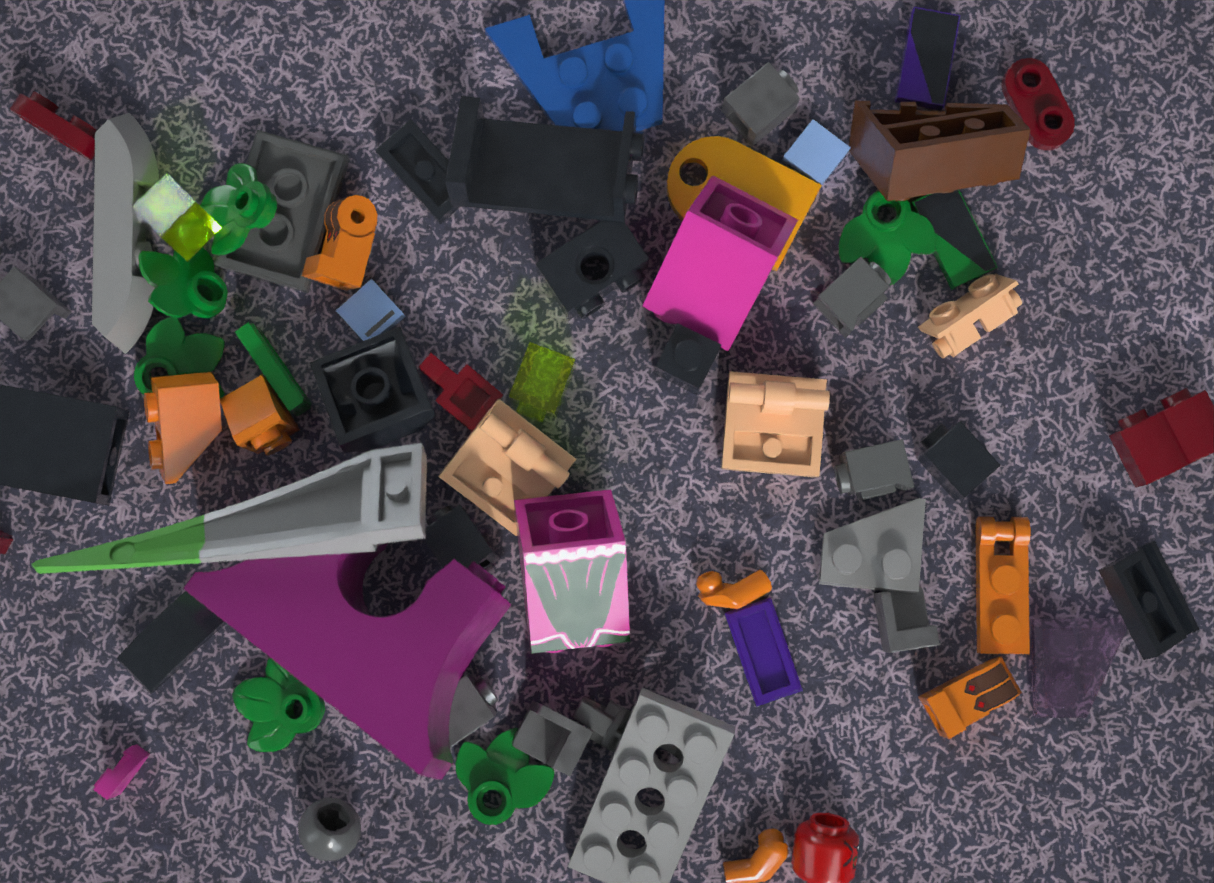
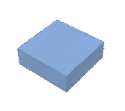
[782,119,851,185]

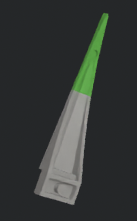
[31,443,427,574]

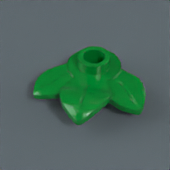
[199,163,277,256]
[839,191,936,285]
[138,233,228,318]
[134,317,225,398]
[232,657,325,752]
[456,728,554,825]

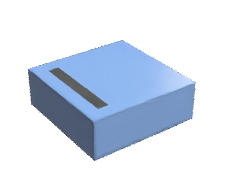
[336,279,406,341]

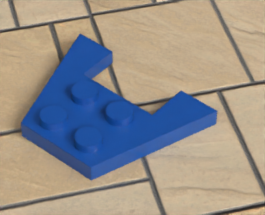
[484,0,665,131]

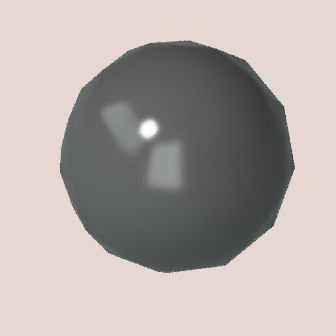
[298,797,361,861]

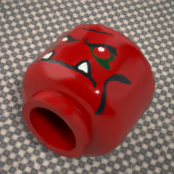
[791,813,860,883]

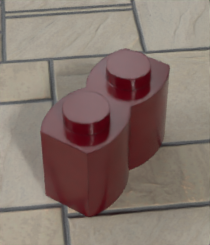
[1109,388,1214,488]

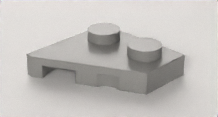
[819,498,926,594]

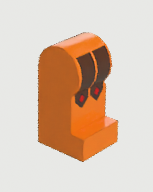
[301,195,378,290]
[918,656,1022,739]

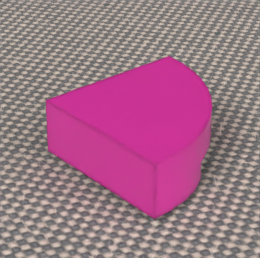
[93,744,150,800]

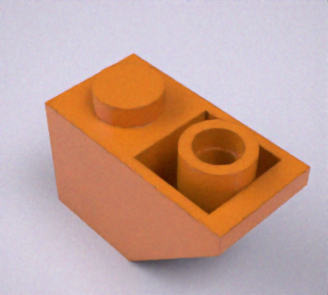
[144,372,222,484]
[220,375,300,456]

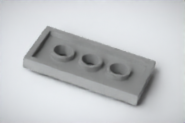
[568,688,736,883]

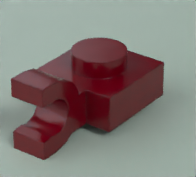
[418,352,504,432]

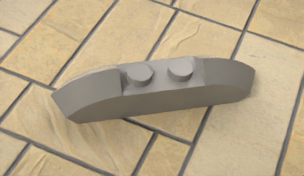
[92,113,159,354]

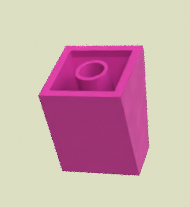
[642,175,798,351]

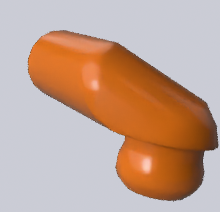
[696,570,772,609]
[723,828,788,883]

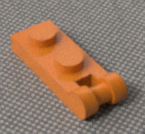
[976,516,1031,654]

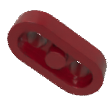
[1002,58,1075,150]
[9,91,97,161]

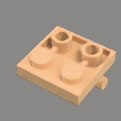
[721,371,830,478]
[438,398,577,536]

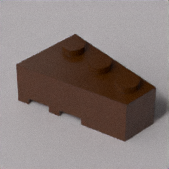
[849,100,1030,201]

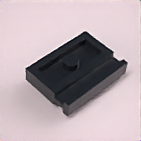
[1098,541,1199,660]

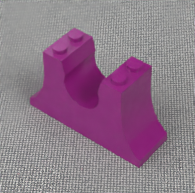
[183,543,512,780]

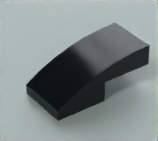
[117,591,226,694]

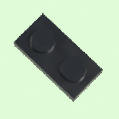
[375,119,461,224]

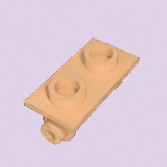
[918,274,1022,358]

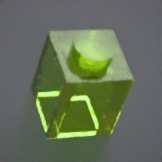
[132,173,222,261]
[509,342,576,422]

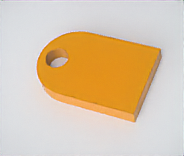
[667,136,822,272]

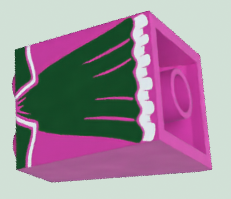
[514,489,630,653]

